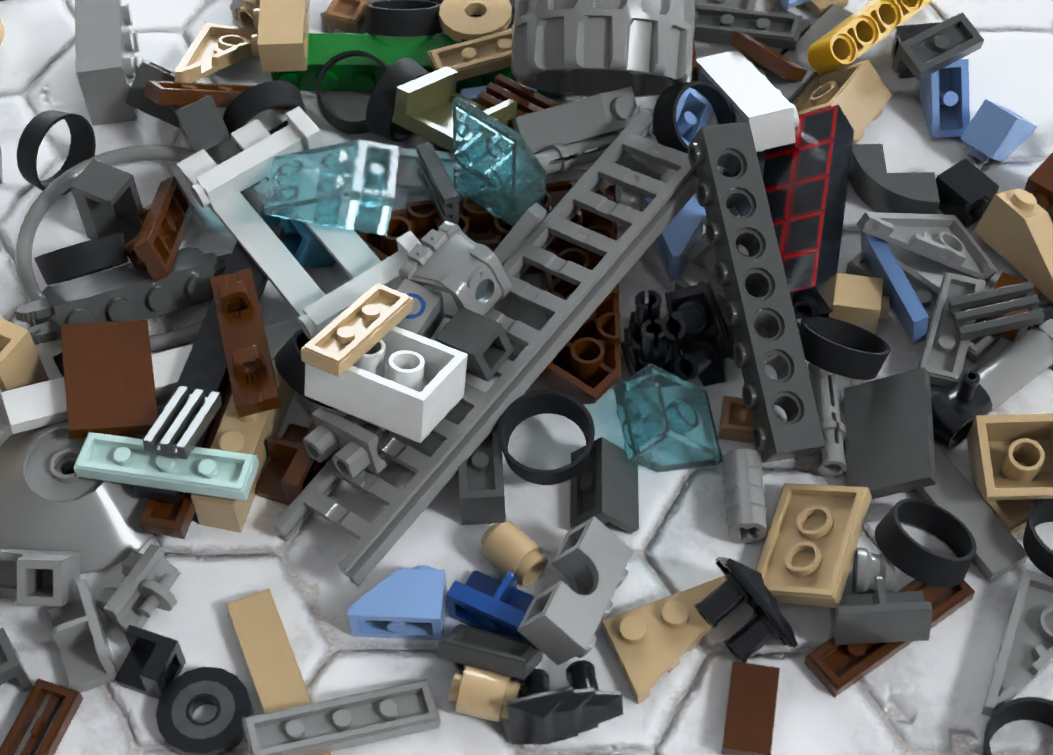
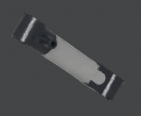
[931,306,1053,450]

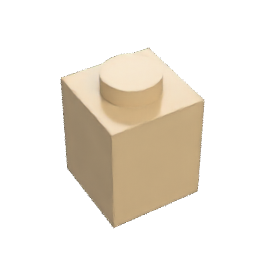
[827,273,890,334]

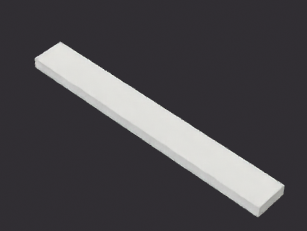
[0,318,301,434]

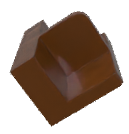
[255,420,329,506]

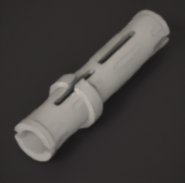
[518,130,622,181]
[808,363,847,477]

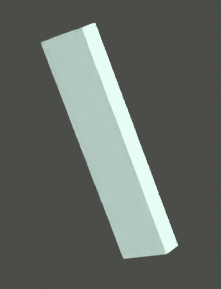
[73,432,259,501]

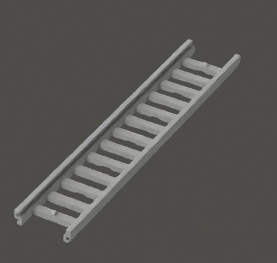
[273,109,718,587]

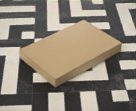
[756,483,872,608]

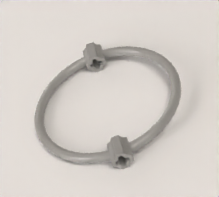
[15,145,267,352]

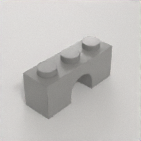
[517,516,633,665]
[0,549,80,607]

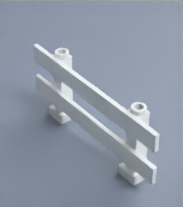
[177,106,429,340]

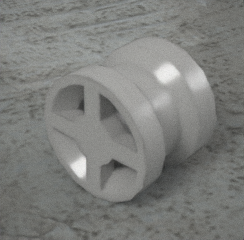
[852,547,895,594]

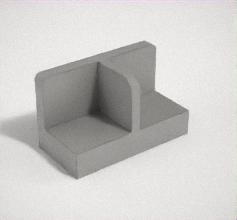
[48,579,117,693]

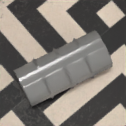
[723,448,767,544]

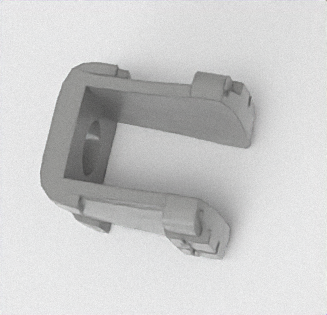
[399,221,512,319]

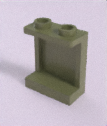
[393,66,518,159]

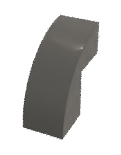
[848,144,940,214]

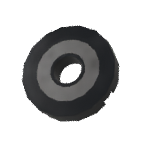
[156,667,253,755]

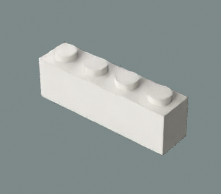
[696,50,799,152]

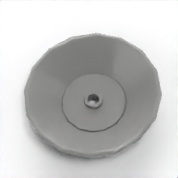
[0,420,155,575]

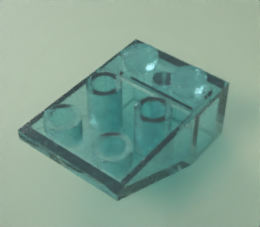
[452,96,546,227]
[264,139,400,236]

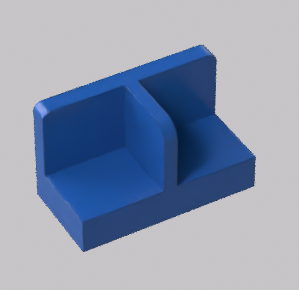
[446,571,534,641]

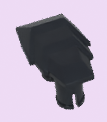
[661,282,730,386]
[621,290,683,386]
[694,557,798,663]
[506,660,623,744]

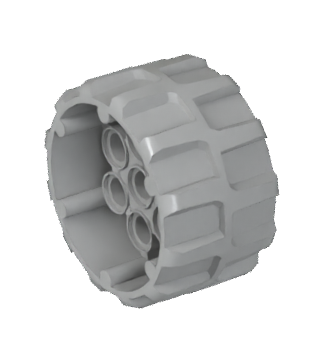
[511,0,695,97]

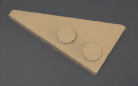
[175,23,258,83]
[602,576,726,704]

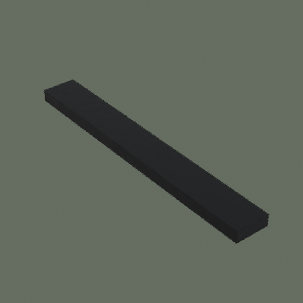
[133,225,285,504]

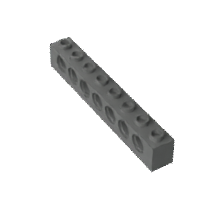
[688,122,826,463]

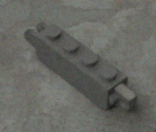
[15,247,231,345]

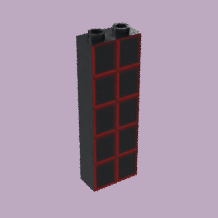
[745,105,854,327]

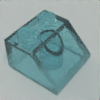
[614,363,723,473]

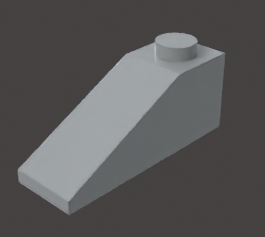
[512,86,639,156]

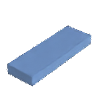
[861,231,929,345]

